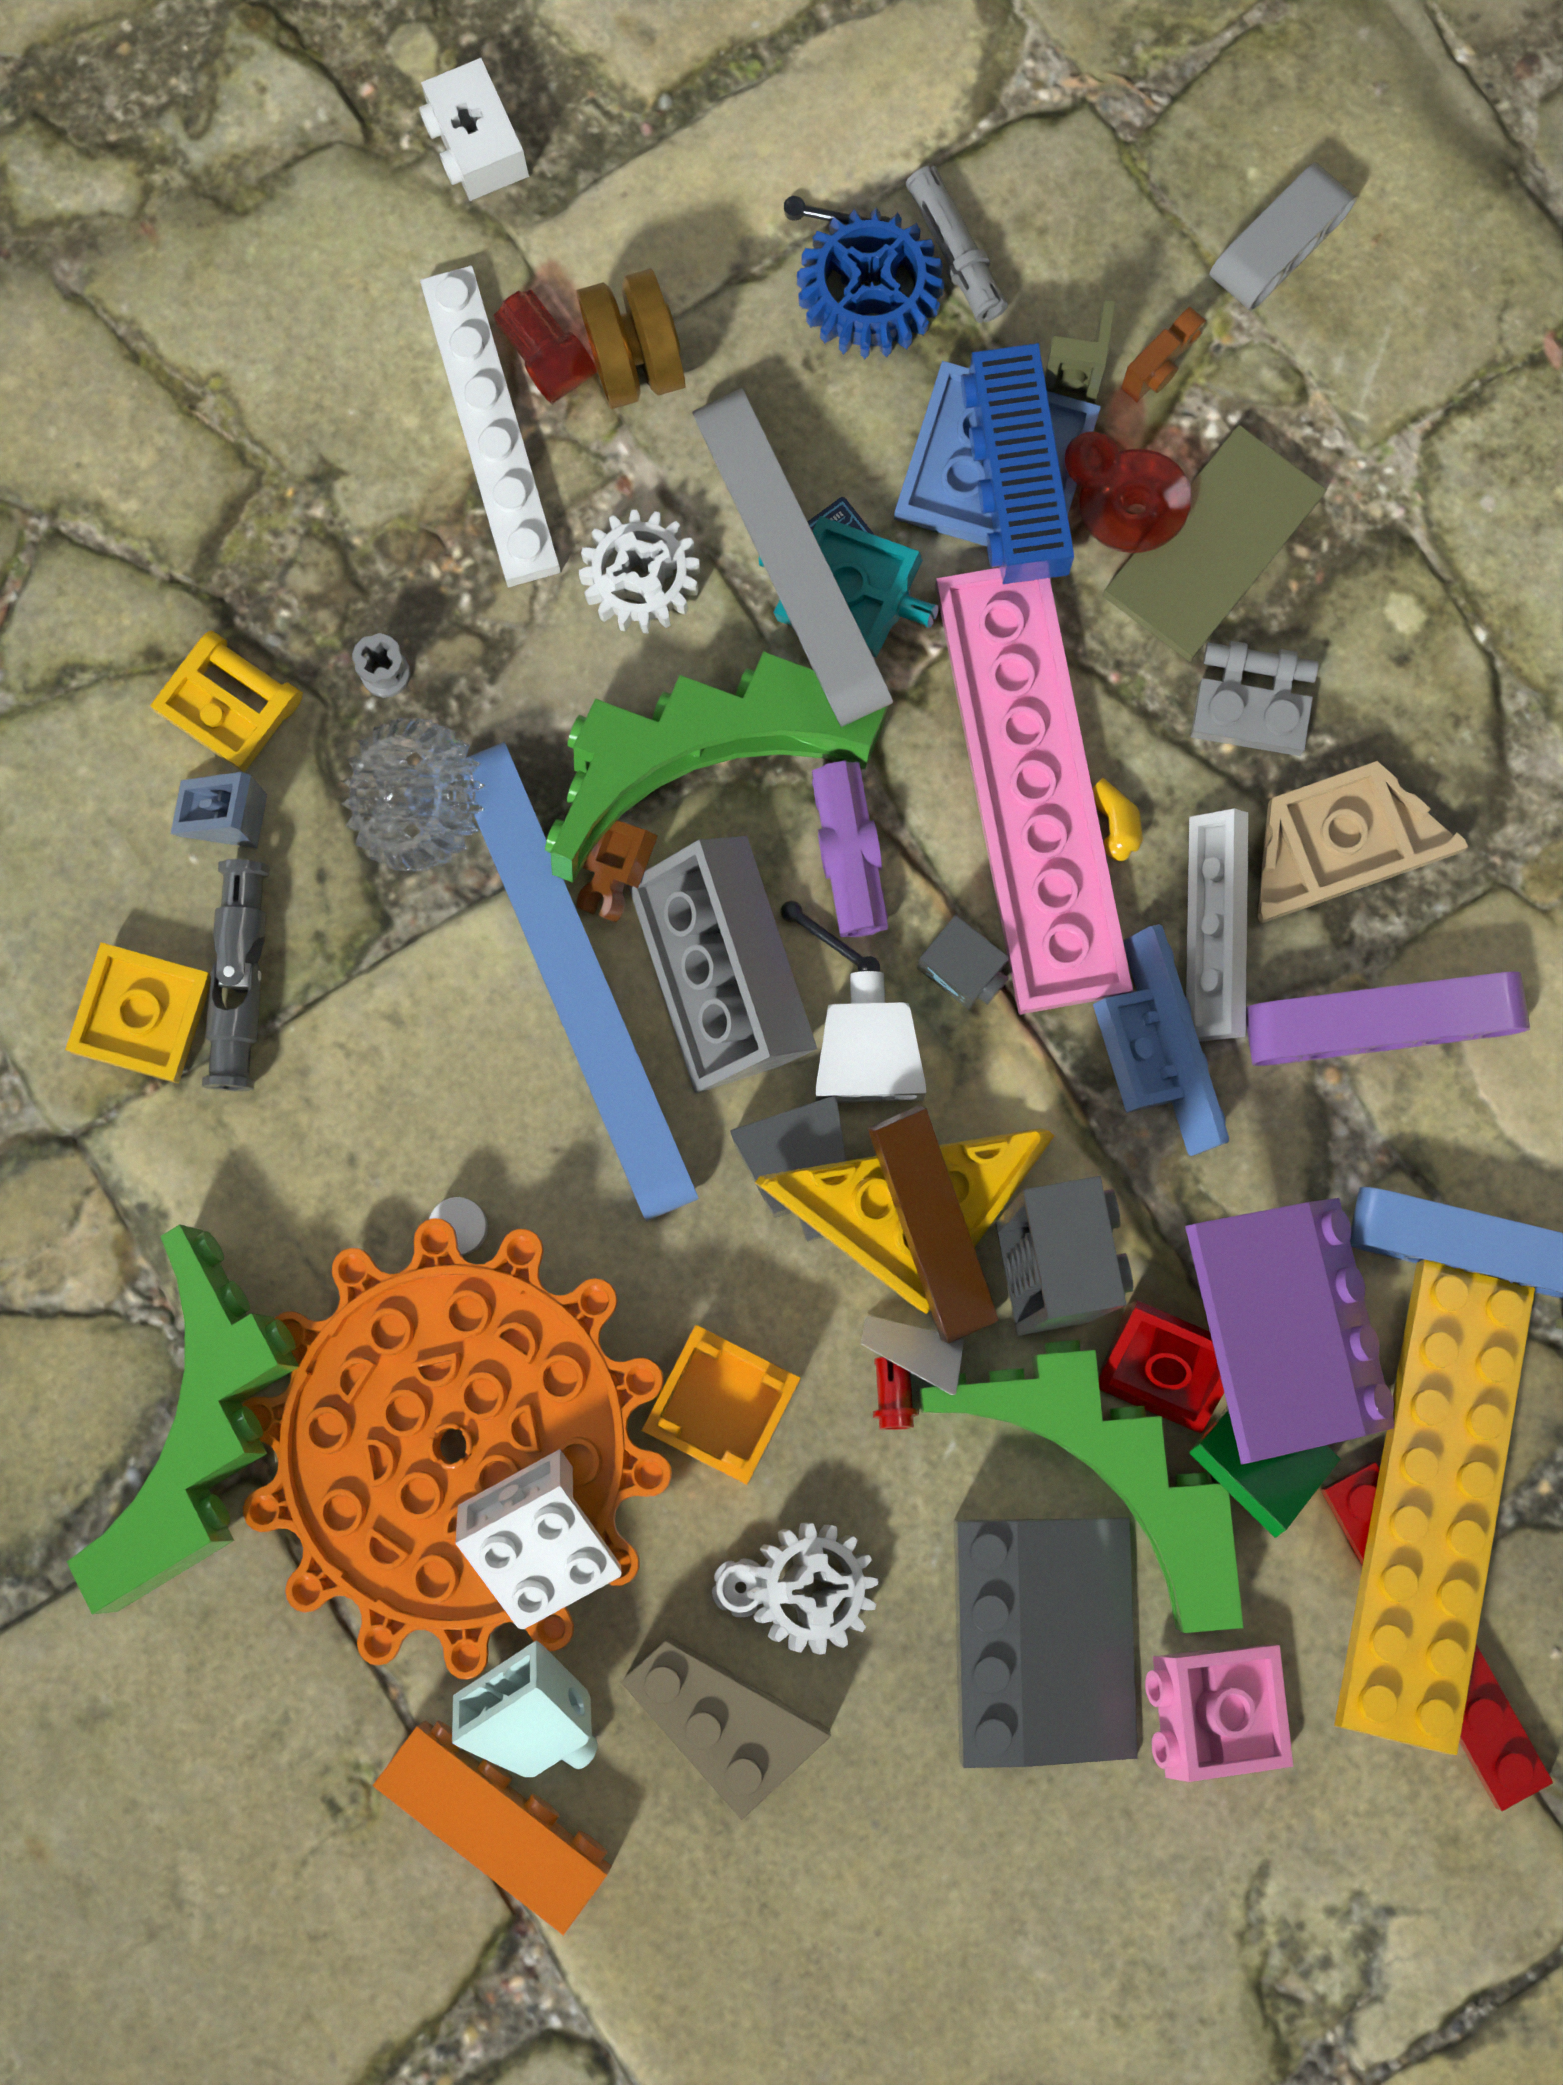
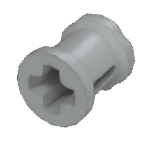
[352,633,410,698]

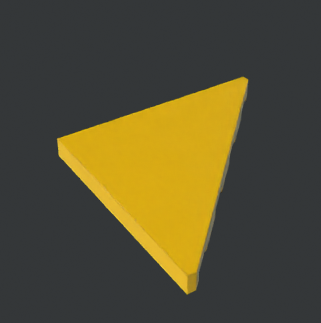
[755,1128,1055,1314]

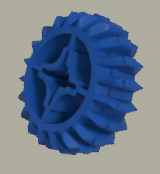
[797,207,944,360]

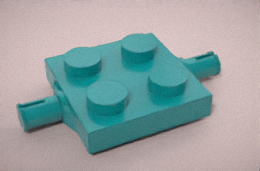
[759,516,938,658]

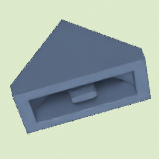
[170,772,267,848]

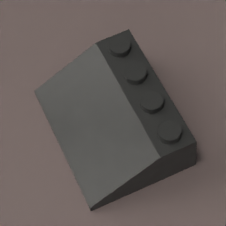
[954,1518,1138,1768]

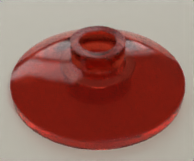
[1080,449,1192,553]

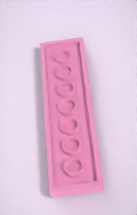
[935,567,1133,1015]

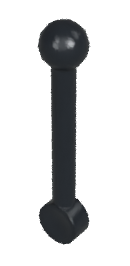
[784,196,890,225]
[780,901,880,972]

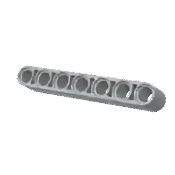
[692,388,893,727]

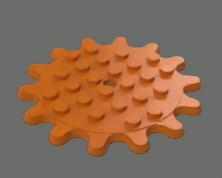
[243,1218,672,1680]

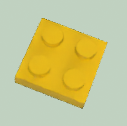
[65,942,211,1084]

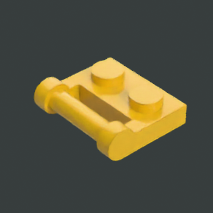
[150,630,303,773]

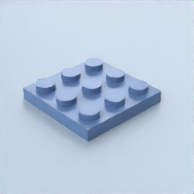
[894,361,1101,546]

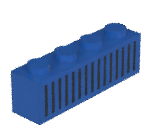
[961,343,1074,584]

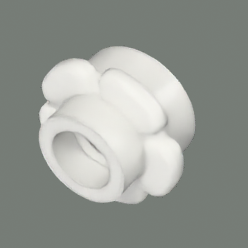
[712,1558,763,1617]

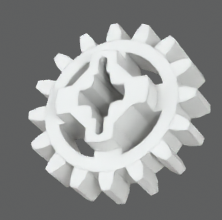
[579,509,700,633]
[747,1523,878,1655]

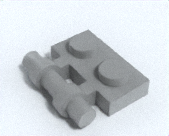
[1190,640,1318,756]

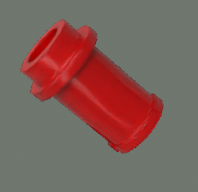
[873,1357,919,1430]

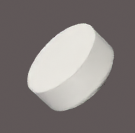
[429,1197,488,1256]

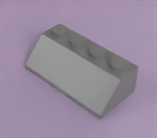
[628,836,817,1093]

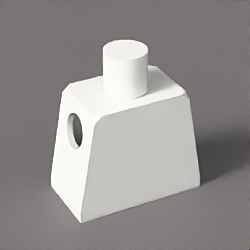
[816,971,926,1103]

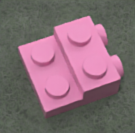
[1145,1644,1293,1782]

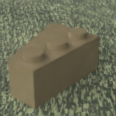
[621,1636,831,1820]

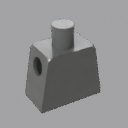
[730,1095,846,1242]

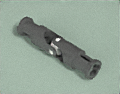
[202,859,270,1091]

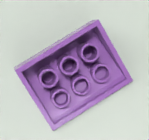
[1185,1198,1394,1464]

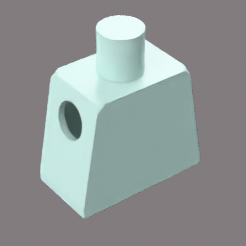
[452,1640,598,1778]

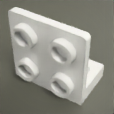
[455,1449,621,1629]

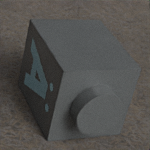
[917,915,1009,1011]

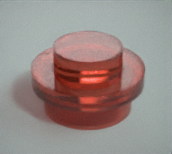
[1065,432,1120,489]

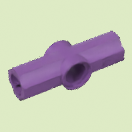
[812,761,888,938]

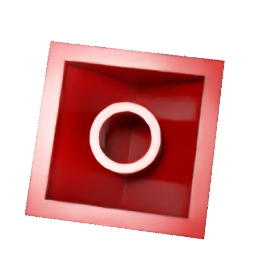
[1098,1300,1224,1434]

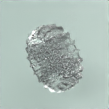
[340,718,485,872]

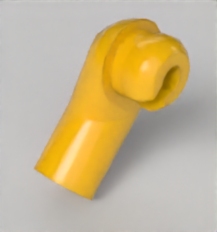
[1092,777,1143,861]

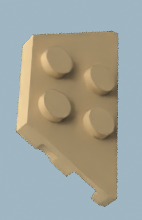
[1257,761,1468,924]

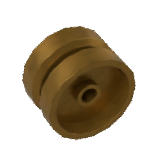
[576,268,686,409]

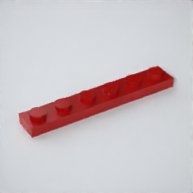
[1320,1462,1553,1811]

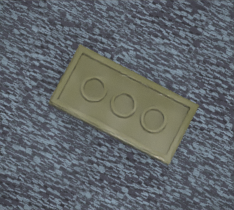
[1103,425,1327,662]

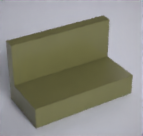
[1044,300,1116,404]

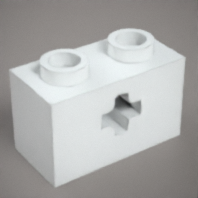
[419,58,529,201]

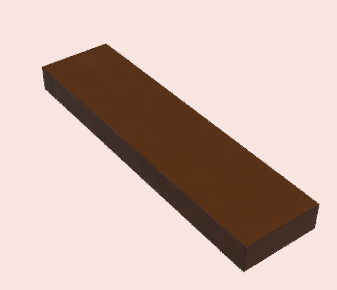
[867,1106,999,1344]

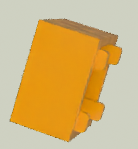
[641,1324,801,1485]

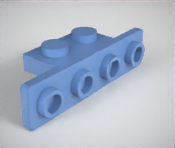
[1093,924,1229,1156]

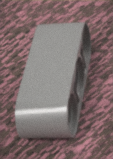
[1209,162,1357,311]

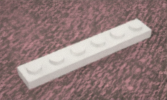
[420,265,561,587]

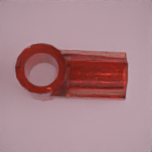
[493,289,597,405]

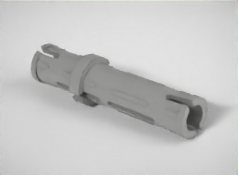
[906,166,1008,323]

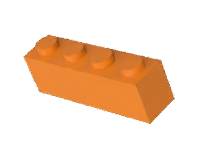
[372,1720,612,1936]

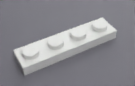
[1186,808,1248,1042]

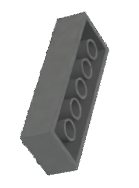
[995,1176,1134,1336]

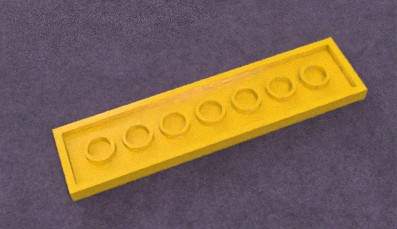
[1334,1260,1535,1755]

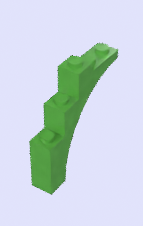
[545,651,888,883]
[67,1224,299,1615]
[919,1340,1243,1633]

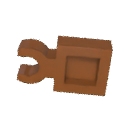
[1121,306,1206,402]
[576,820,658,923]

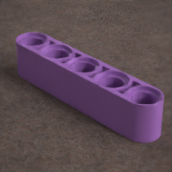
[1246,972,1530,1066]

